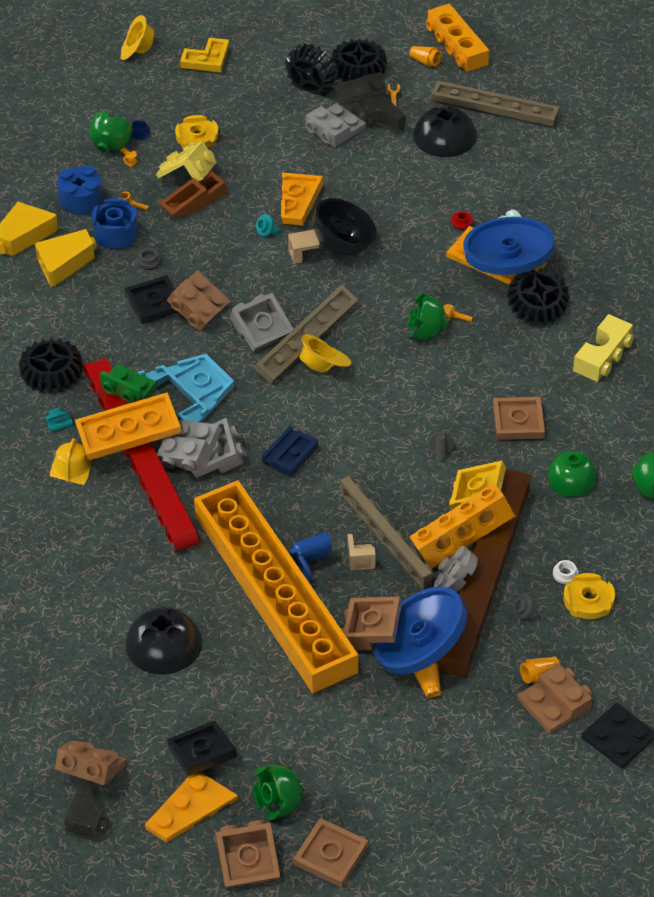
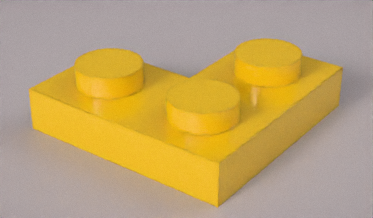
[180,38,229,73]

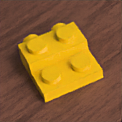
[449,461,506,510]

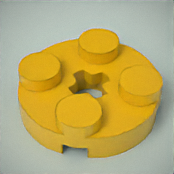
[175,115,218,148]
[563,573,615,619]

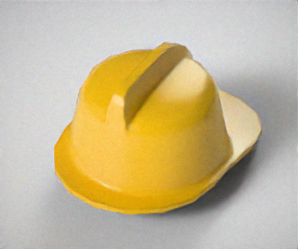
[121,15,155,60]
[300,334,352,372]
[50,438,92,485]

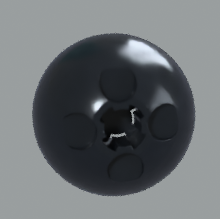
[413,106,476,157]
[313,198,377,255]
[125,607,202,674]

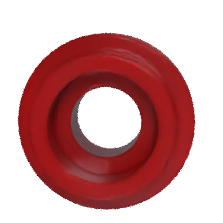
[451,211,473,230]

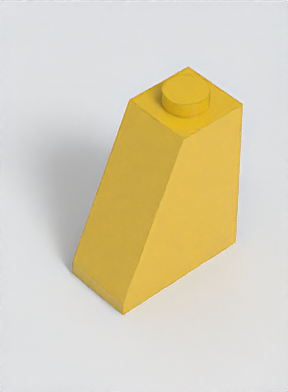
[0,202,58,256]
[35,229,97,287]

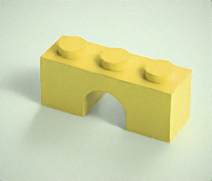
[573,314,634,382]

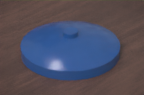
[463,217,555,275]
[374,587,468,675]

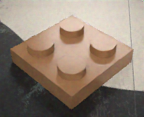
[493,397,545,440]
[293,818,368,888]

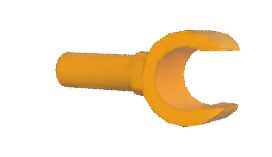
[386,83,400,109]
[120,147,138,167]
[120,192,149,211]
[444,304,473,322]

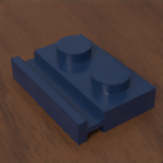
[262,426,319,477]

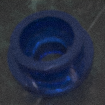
[131,120,150,140]

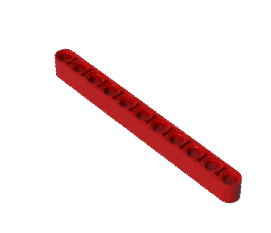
[83,358,199,552]

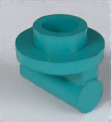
[256,214,281,236]
[45,407,73,433]

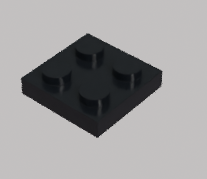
[124,275,179,324]
[581,702,654,769]
[167,720,238,776]

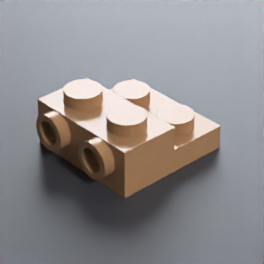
[167,270,231,330]
[341,596,402,650]
[517,664,593,734]
[55,741,127,785]
[215,820,280,889]

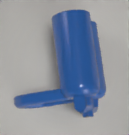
[289,532,332,585]

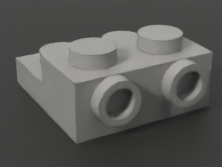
[305,103,366,147]
[229,293,293,352]
[192,418,246,478]
[157,420,222,471]

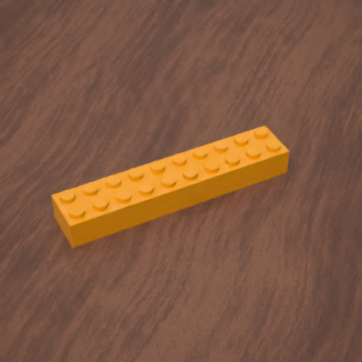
[194,480,358,694]

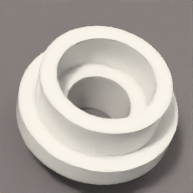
[553,560,578,584]

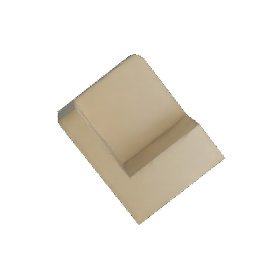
[288,230,319,264]
[347,534,375,571]

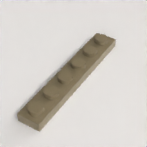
[431,81,559,127]
[254,284,358,384]
[340,476,433,590]

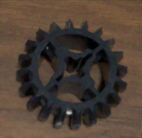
[332,39,387,85]
[284,43,339,96]
[507,268,569,326]
[19,337,83,394]

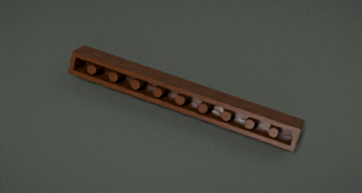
[437,469,531,678]

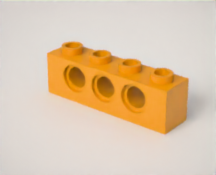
[426,3,489,72]
[409,483,515,569]

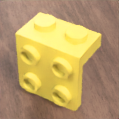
[156,141,217,182]

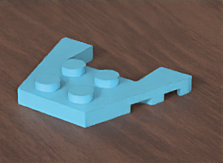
[137,354,234,423]

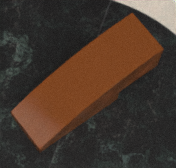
[159,171,228,217]

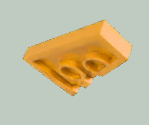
[281,173,324,226]
[145,772,239,843]

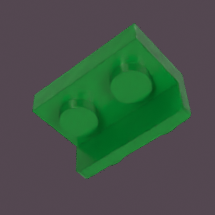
[100,364,157,403]

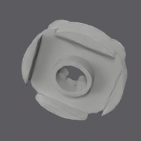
[434,546,478,592]

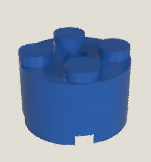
[57,165,103,215]
[92,198,138,248]

